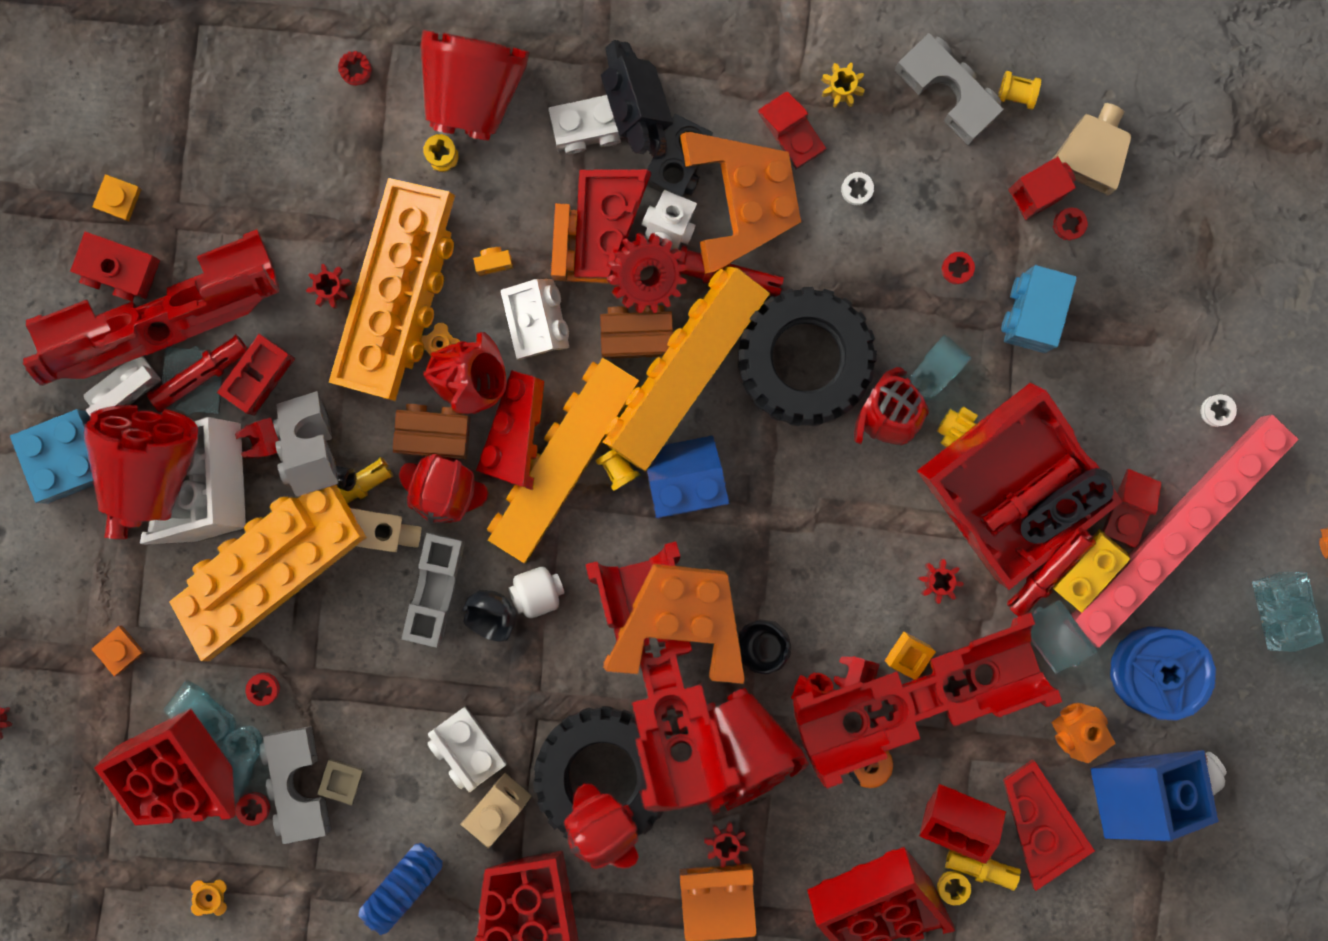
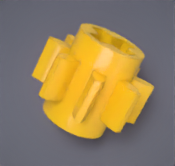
[821,62,865,108]
[937,406,978,447]

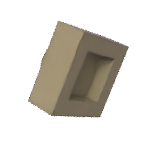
[317,759,364,805]

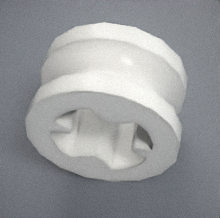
[841,172,874,205]
[1200,394,1237,427]

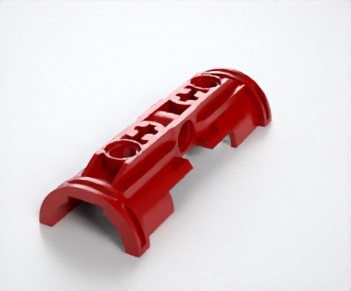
[23,229,279,386]
[585,541,740,811]
[793,612,1062,788]

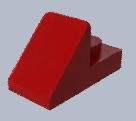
[757,91,826,170]
[1102,469,1162,548]

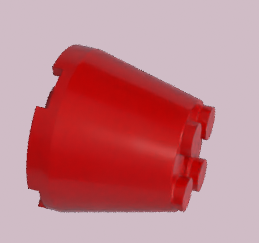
[420,29,530,141]
[84,405,198,527]
[706,688,809,815]

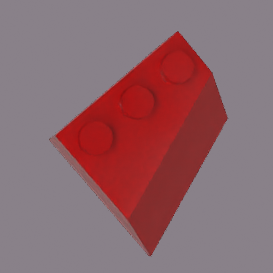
[94,708,235,826]
[807,847,956,941]
[475,851,579,941]

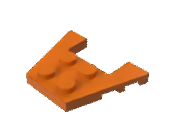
[680,132,801,274]
[603,564,744,684]

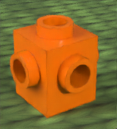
[1051,703,1116,764]

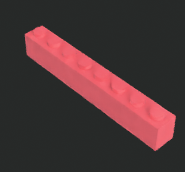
[1065,414,1299,648]

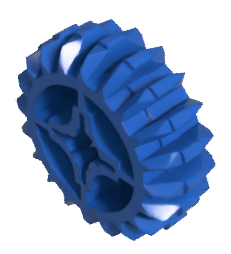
[358,843,443,935]

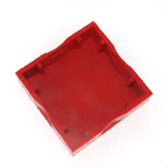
[917,383,1123,590]

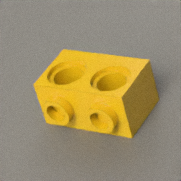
[1053,529,1130,613]

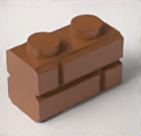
[600,305,673,359]
[393,404,471,460]

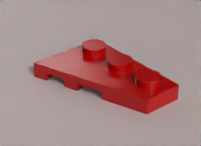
[574,169,652,279]
[476,370,544,490]
[1003,760,1095,891]

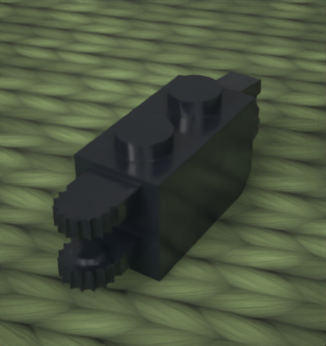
[600,40,674,157]

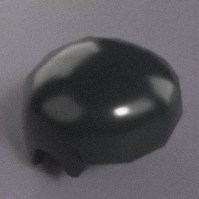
[462,590,517,642]
[738,619,791,675]

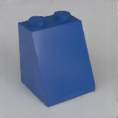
[647,435,729,519]
[1090,750,1219,841]

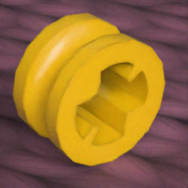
[937,870,971,906]

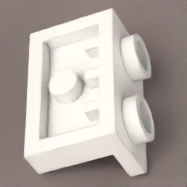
[549,95,623,154]
[501,279,569,359]
[84,356,162,417]
[427,706,507,793]

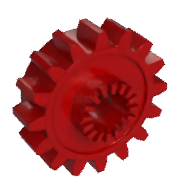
[607,233,687,313]

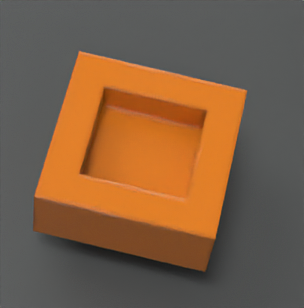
[91,625,145,676]

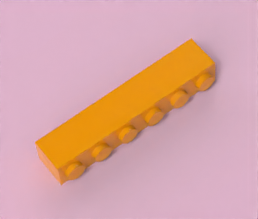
[603,267,770,471]
[487,358,639,563]

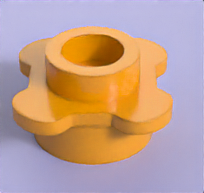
[421,323,460,357]
[191,879,227,916]

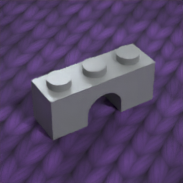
[894,33,1004,145]
[273,391,338,497]
[402,533,466,648]
[260,726,331,844]

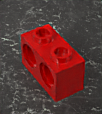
[1008,157,1076,220]
[217,334,296,416]

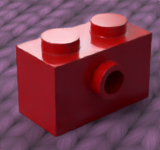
[70,231,160,302]
[919,784,1006,864]

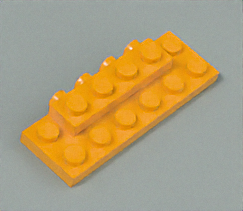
[329,178,455,401]
[169,485,367,661]

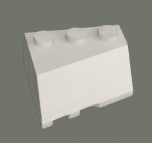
[140,417,246,545]

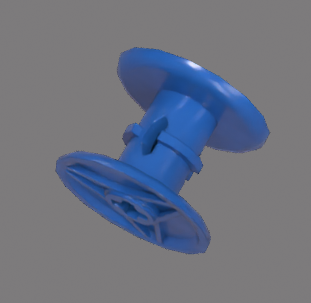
[1110,626,1216,720]

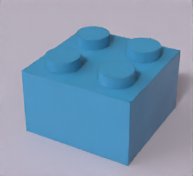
[1001,265,1077,353]
[10,409,94,504]

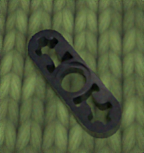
[1021,468,1114,544]

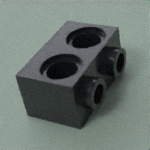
[647,114,713,198]

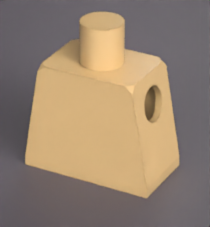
[1053,103,1131,196]
[350,508,422,552]
[460,773,532,848]

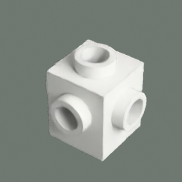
[642,190,697,250]

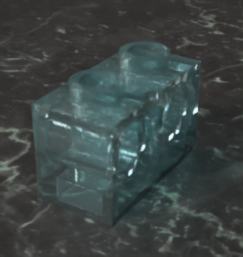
[1252,572,1324,652]

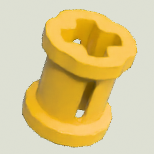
[998,71,1041,110]
[423,134,459,172]
[595,450,640,491]

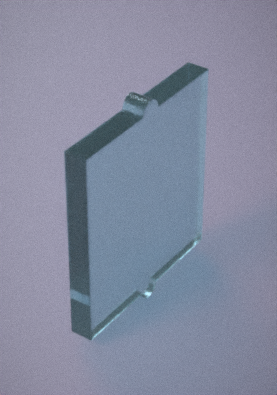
[162,346,223,415]
[1031,600,1097,674]

